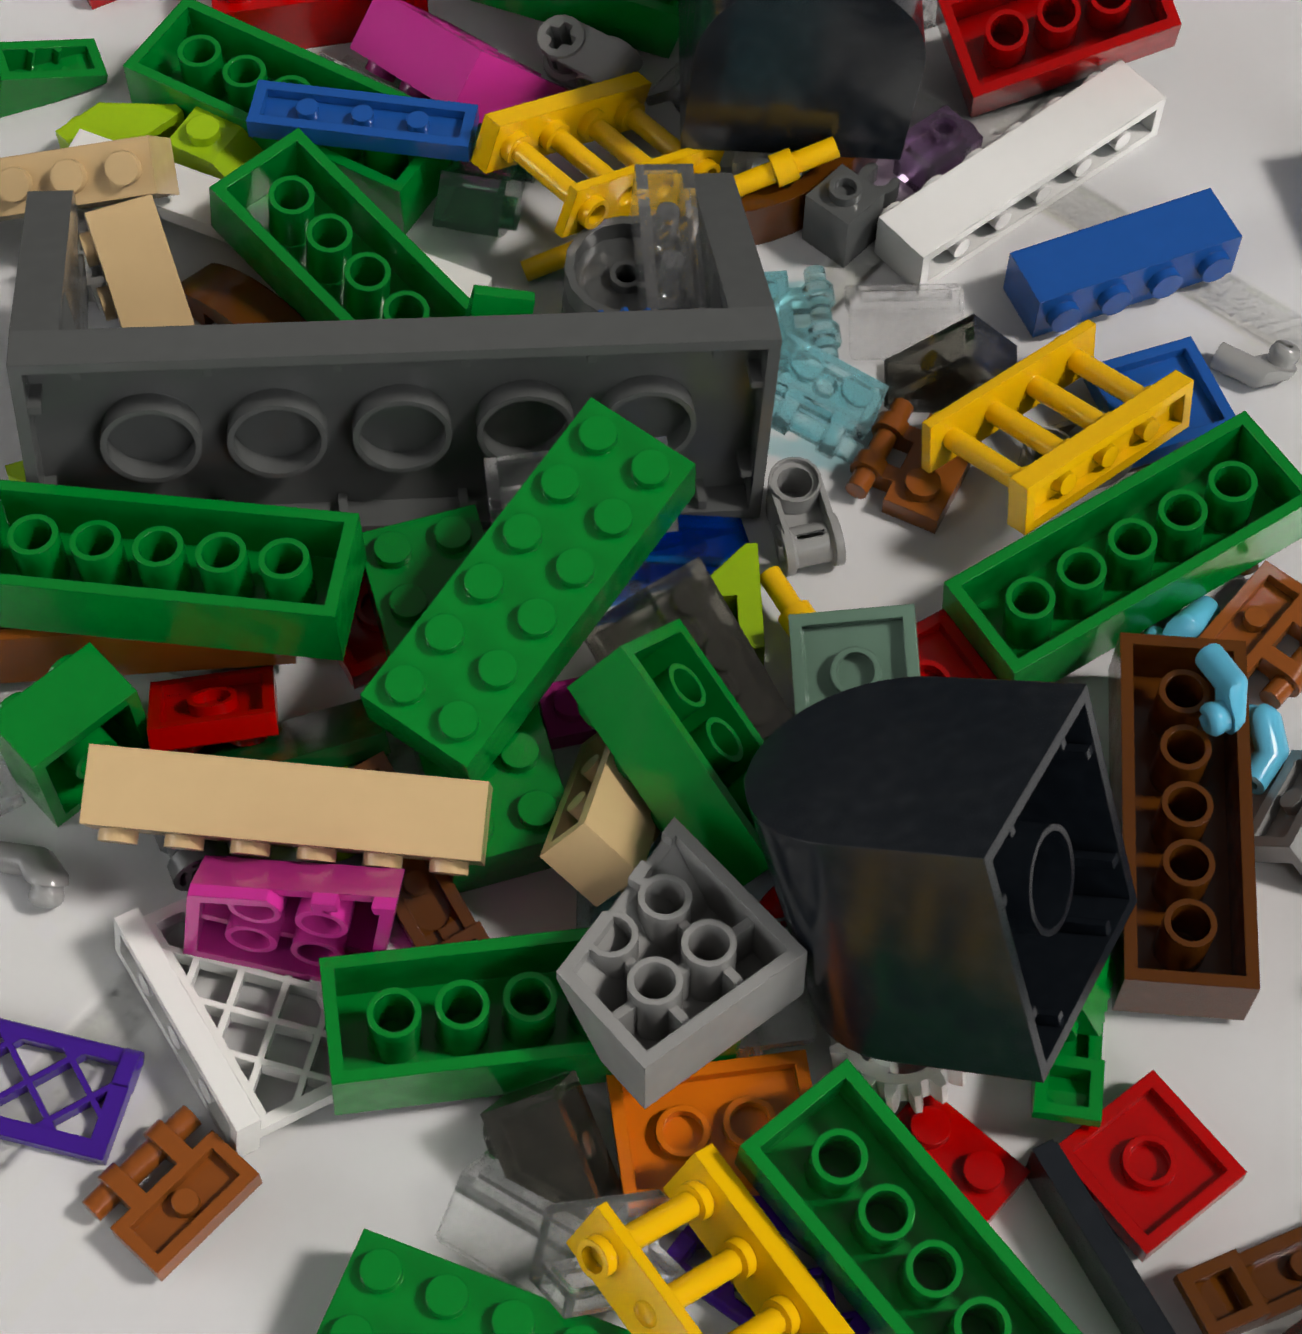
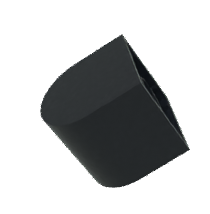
[678,0,926,160]
[745,676,1137,1083]

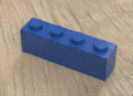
[1003,188,1242,338]

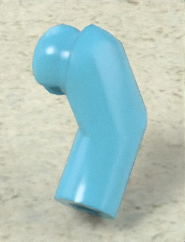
[1144,596,1220,638]
[1195,643,1248,736]
[1249,703,1290,795]

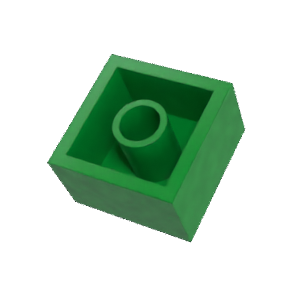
[0,642,150,827]

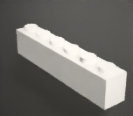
[874,59,1167,293]

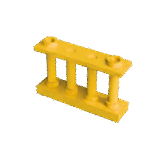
[471,71,724,238]
[921,319,1194,535]
[566,1143,855,1334]

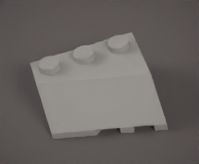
[556,817,807,1109]

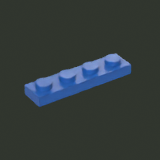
[246,79,479,162]

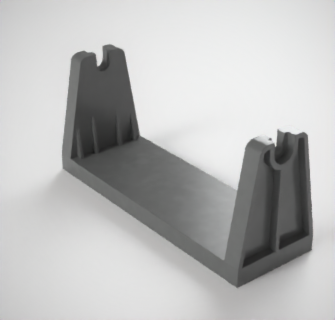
[6,173,782,532]

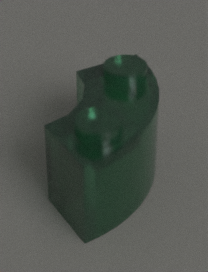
[432,126,536,238]

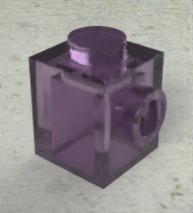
[893,105,983,193]

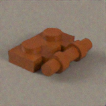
[845,398,982,534]
[1198,560,1302,709]
[82,1105,263,1282]

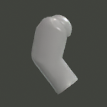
[1210,340,1301,387]
[0,841,69,908]

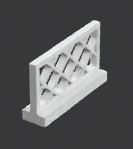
[114,897,333,1157]

